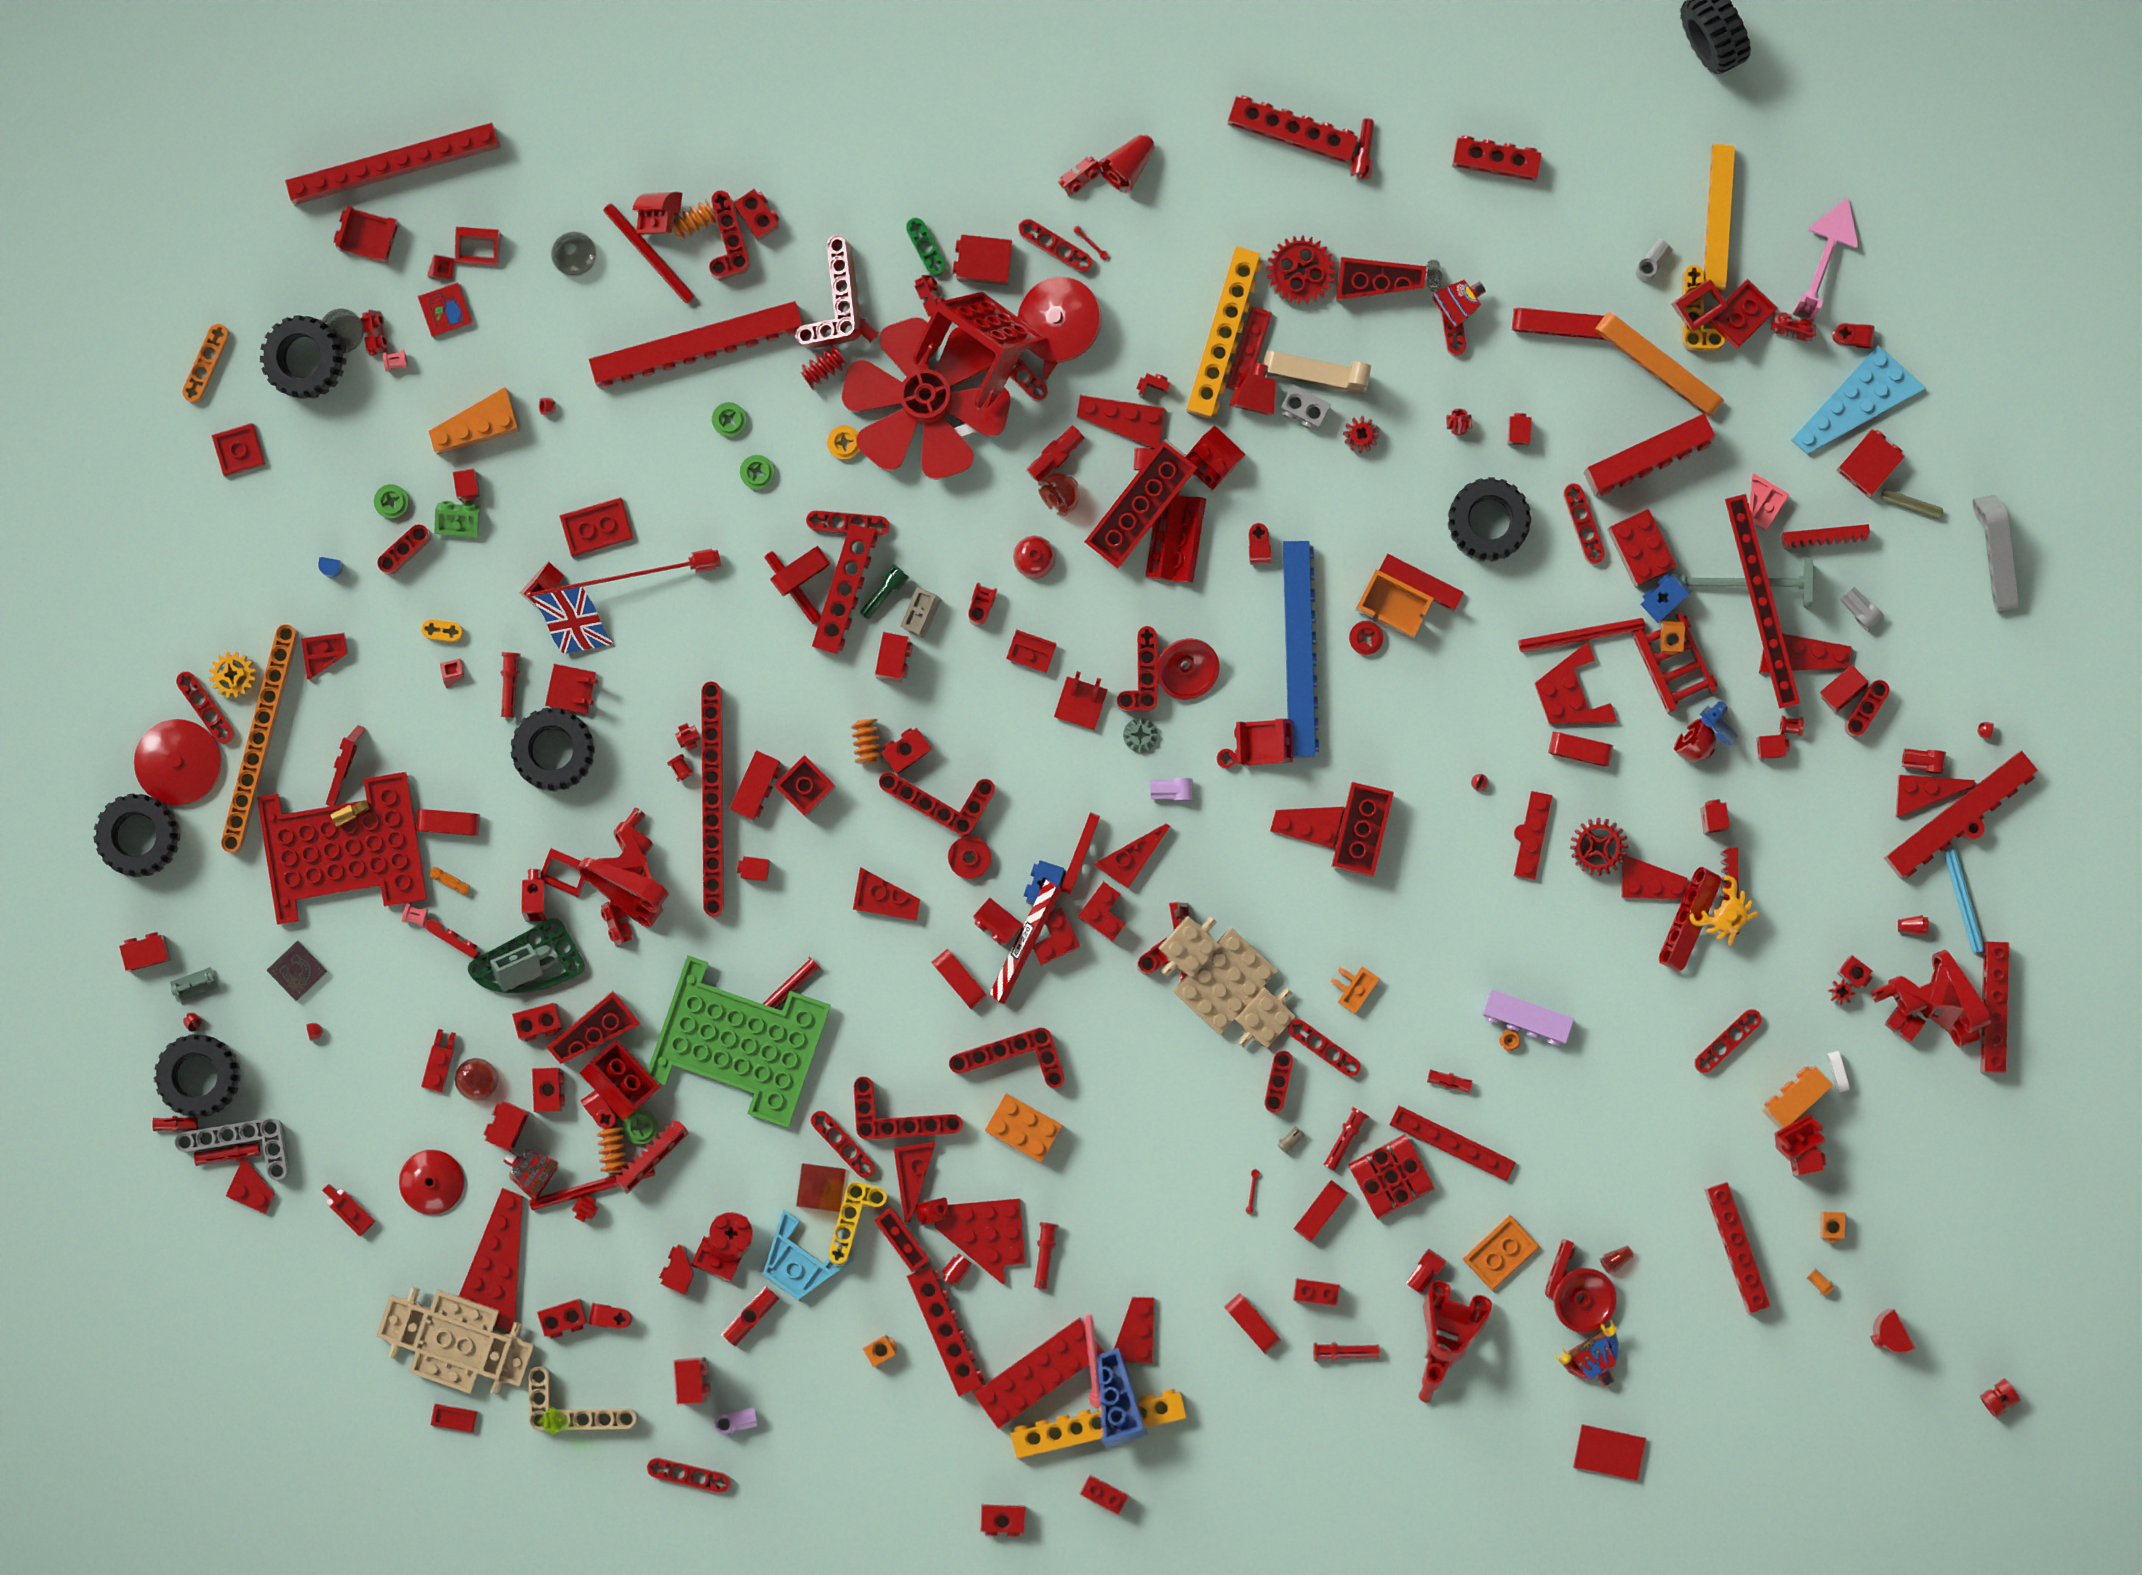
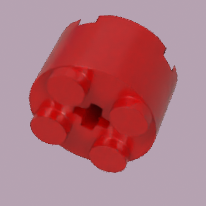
[708,1212,753,1261]

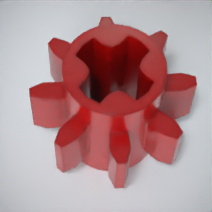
[1446,409,1472,435]
[675,723,701,751]
[1828,979,1856,1006]
[572,1195,599,1222]

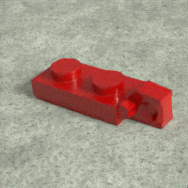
[322,1184,376,1237]

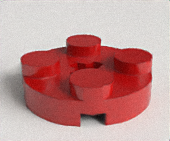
[948,836,991,879]

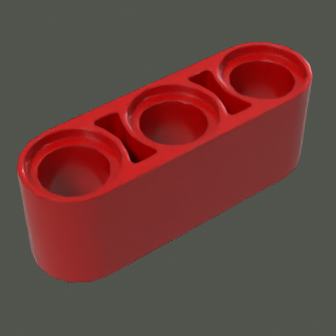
[377,524,431,575]
[770,546,831,597]
[1845,680,1890,737]
[1548,732,1614,767]
[416,809,480,836]
[931,948,987,1010]
[1264,1051,1293,1113]
[1293,1179,1348,1242]
[1224,1293,1281,1355]

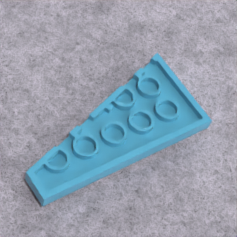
[1791,345,1926,454]

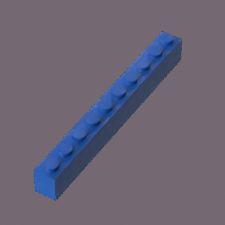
[1283,541,1319,758]

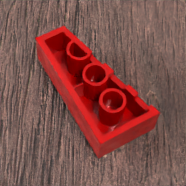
[1336,257,1427,301]

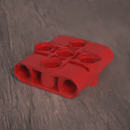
[1348,1134,1435,1220]

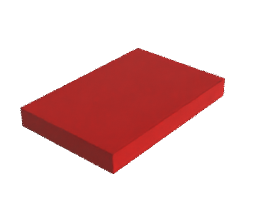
[1708,279,1778,350]
[559,497,634,557]
[1573,1424,1646,1481]

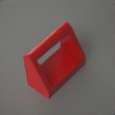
[455,226,501,266]
[1671,279,1728,332]
[541,848,586,897]

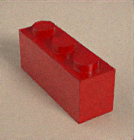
[729,750,782,821]
[874,1207,930,1273]

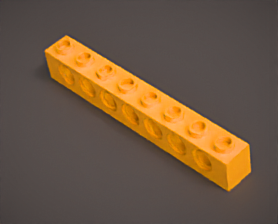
[1186,246,1263,419]
[1010,1389,1186,1459]

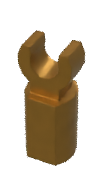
[331,800,370,827]

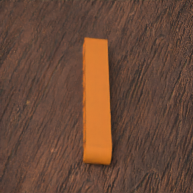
[1595,312,1724,418]

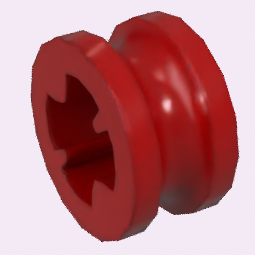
[1217,749,1236,769]

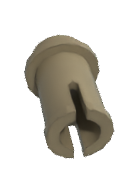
[1278,1126,1305,1154]

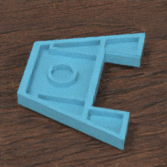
[763,1209,854,1300]

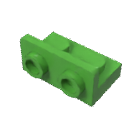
[434,501,481,537]

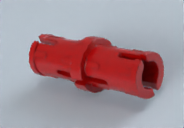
[1427,1069,1472,1094]
[152,1116,198,1133]

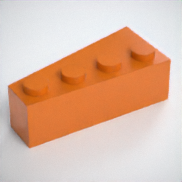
[429,387,520,455]

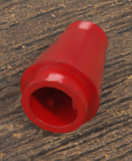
[1898,915,1929,936]

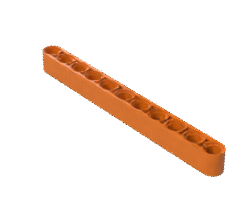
[221,624,298,854]

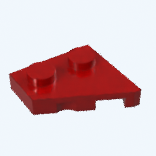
[301,632,348,679]
[226,1158,275,1214]

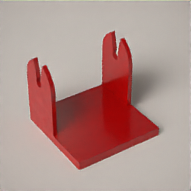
[913,292,1047,410]

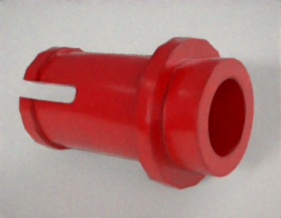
[851,317,879,343]

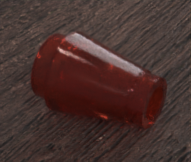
[1600,1246,1634,1274]

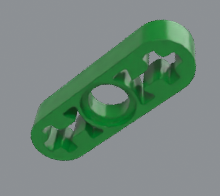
[906,218,945,276]

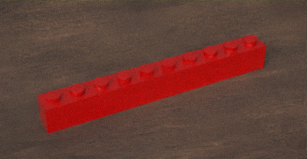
[285,122,500,205]
[589,301,803,388]
[1725,493,1801,709]

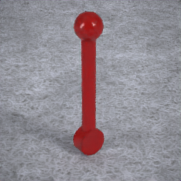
[1073,226,1108,260]
[1245,1169,1260,1214]

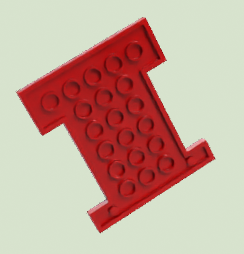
[257,772,428,925]

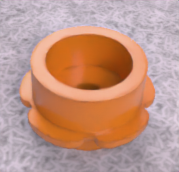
[1499,1030,1521,1051]

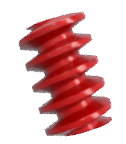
[800,345,848,390]

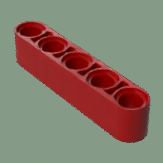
[1512,308,1606,340]
[1659,867,1721,972]

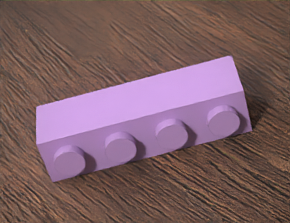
[1482,989,1574,1046]

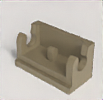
[900,587,941,638]

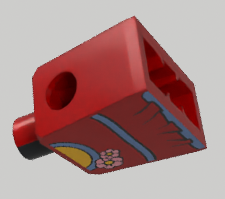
[1431,280,1486,331]

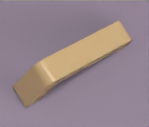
[1264,351,1372,394]
[529,1366,638,1430]

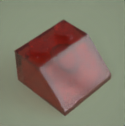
[796,1163,846,1212]

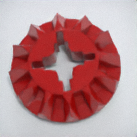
[1349,621,1384,655]

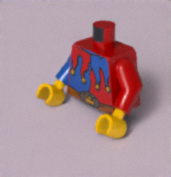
[1554,1321,1619,1387]

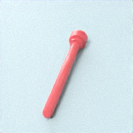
[1085,1314,1101,1407]

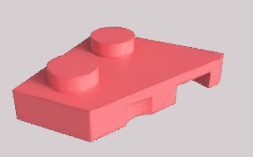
[1750,473,1790,532]

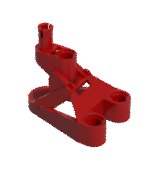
[577,808,669,928]
[1871,950,1991,1048]
[1418,1280,1492,1403]

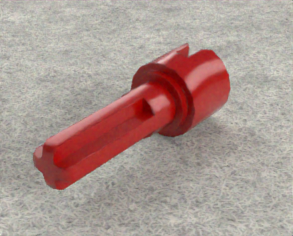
[1350,118,1374,179]

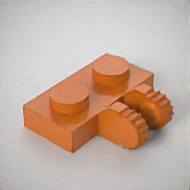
[1330,966,1380,1014]

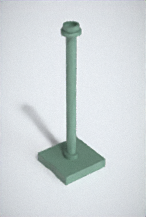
[1678,559,1813,607]

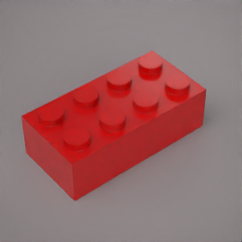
[1331,782,1394,877]

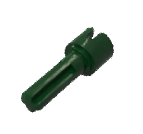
[860,564,910,619]

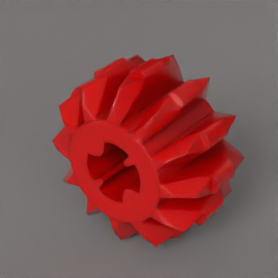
[1343,416,1380,453]

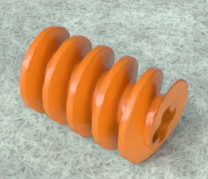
[672,199,716,240]
[851,719,882,764]
[597,1128,627,1173]

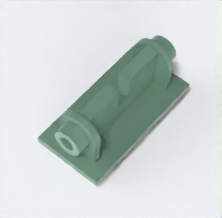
[170,967,218,1002]

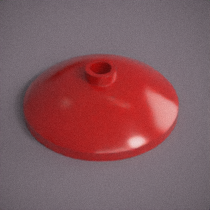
[1156,638,1220,700]
[399,1150,464,1215]
[1553,1268,1617,1333]

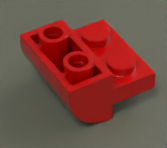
[632,192,683,235]

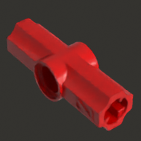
[1026,425,1085,483]
[721,1286,780,1347]

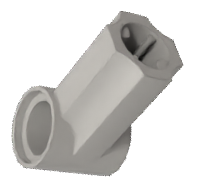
[1636,238,1673,282]
[1840,587,1884,631]

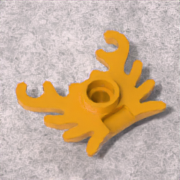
[1690,876,1760,946]

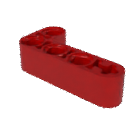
[709,190,750,280]
[1116,626,1158,712]

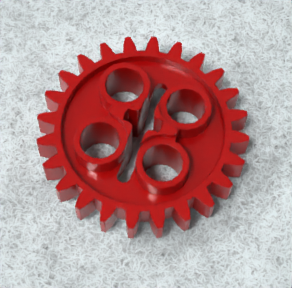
[1266,235,1336,306]

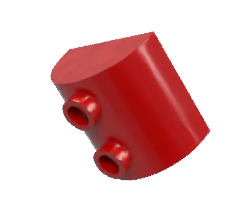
[1870,1309,1915,1353]

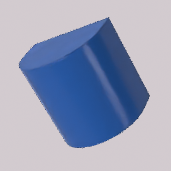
[318,557,343,578]

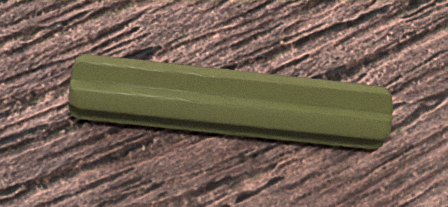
[1880,489,1943,519]

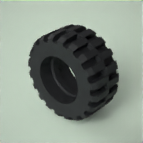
[1680,0,1751,74]
[260,315,347,399]
[1448,477,1531,562]
[510,708,595,791]
[93,793,180,877]
[154,1034,241,1117]

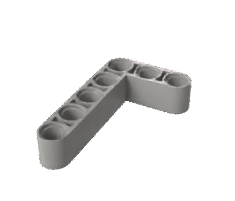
[1973,495,2019,612]
[174,1118,290,1181]

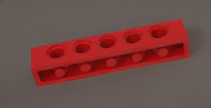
[1227,95,1358,164]
[812,523,878,654]
[1980,941,2009,1073]
[1704,1182,1771,1313]
[906,1266,984,1397]

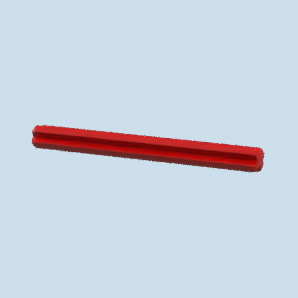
[603,203,695,304]
[1518,618,1645,652]
[529,1169,655,1211]

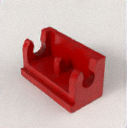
[1820,664,1868,714]
[1775,1114,1825,1161]

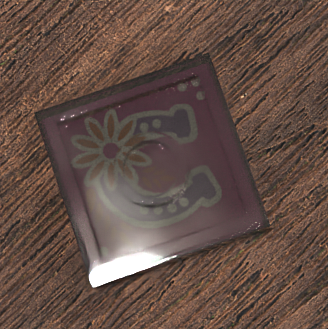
[266,940,328,1002]

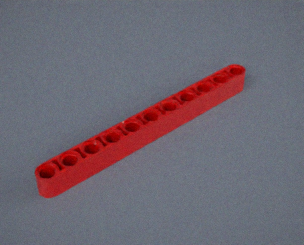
[701,681,724,918]

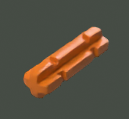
[430,867,470,895]

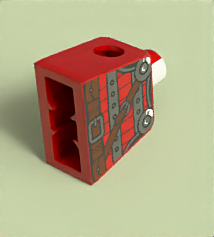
[503,1149,559,1201]

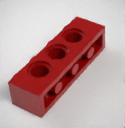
[1452,136,1542,182]

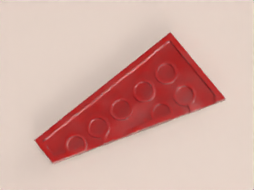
[459,1188,523,1332]

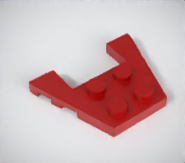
[1534,642,1617,724]

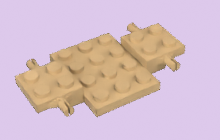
[1159,916,1296,1048]
[376,1286,535,1395]

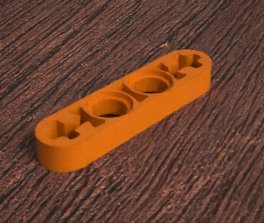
[182,324,229,403]

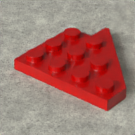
[934,1198,1025,1284]

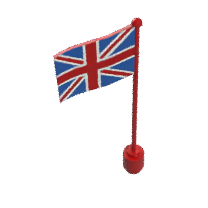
[526,548,721,654]

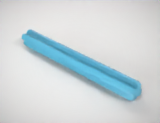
[1944,848,1984,953]

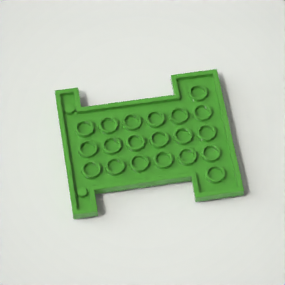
[647,955,831,1128]

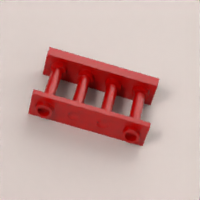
[1632,612,1718,713]

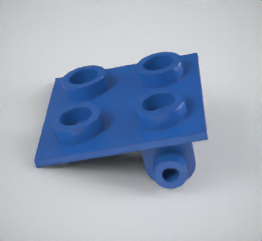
[1700,702,1738,745]

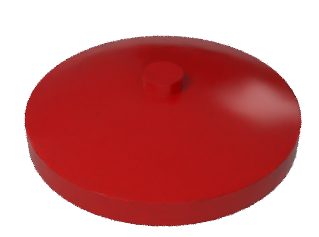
[1017,277,1102,362]
[134,719,221,806]

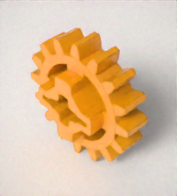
[209,652,256,698]

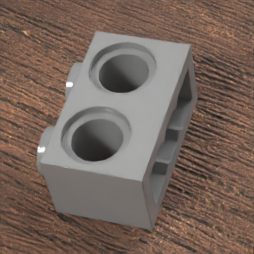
[1280,385,1331,430]

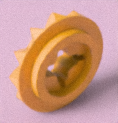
[827,425,859,460]

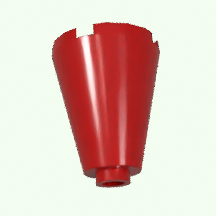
[1097,134,1155,193]

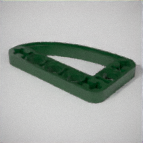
[468,918,585,993]

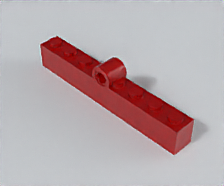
[1884,750,2038,878]

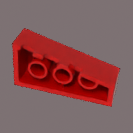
[546,990,641,1064]

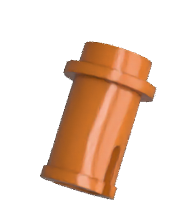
[1806,1269,1834,1296]

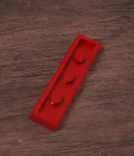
[1226,306,1272,391]

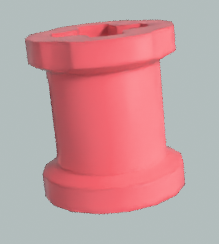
[383,350,408,372]
[402,904,428,928]

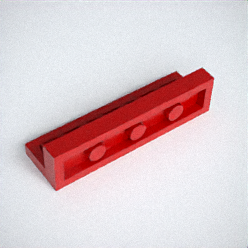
[1379,553,1464,612]

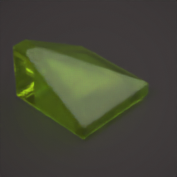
[537,1406,568,1436]

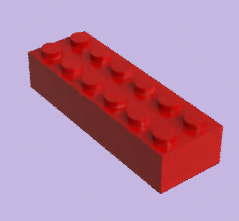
[1584,413,1716,497]
[1084,439,1199,569]
[973,1317,1105,1429]

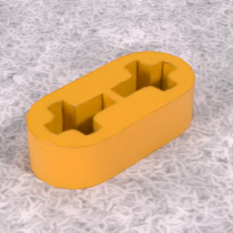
[421,619,463,642]

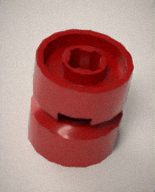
[1885,1006,1926,1043]
[1979,1378,2021,1419]

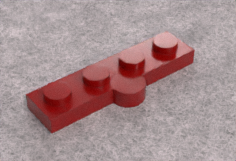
[1513,791,1553,880]

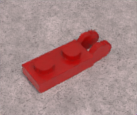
[425,919,481,959]
[421,1029,456,1092]
[1544,1239,1575,1299]

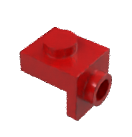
[1136,373,1171,397]
[916,1197,951,1225]

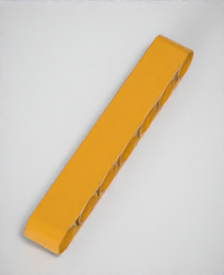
[1703,143,1735,291]

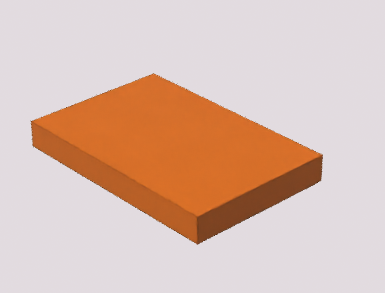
[1462,1215,1540,1291]

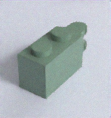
[490,944,555,992]

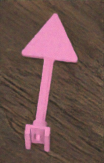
[1793,198,1858,321]

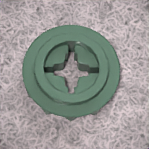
[1123,718,1158,752]

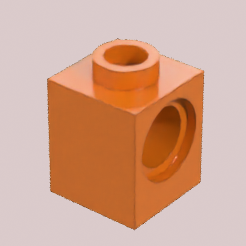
[1660,621,1685,655]
[1820,1212,1845,1243]
[862,1335,898,1367]

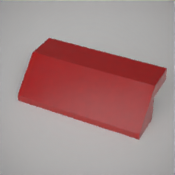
[1145,494,1207,583]

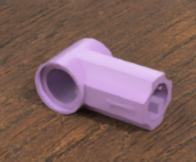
[1150,778,1193,801]
[714,1408,758,1434]

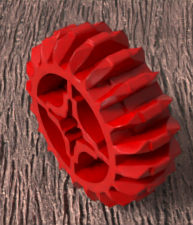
[1570,818,1629,876]

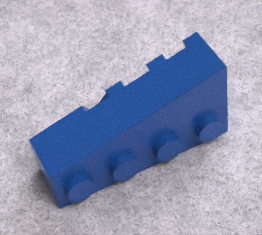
[1098,1348,1148,1449]

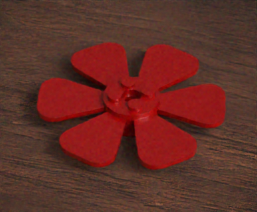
[842,317,1011,480]

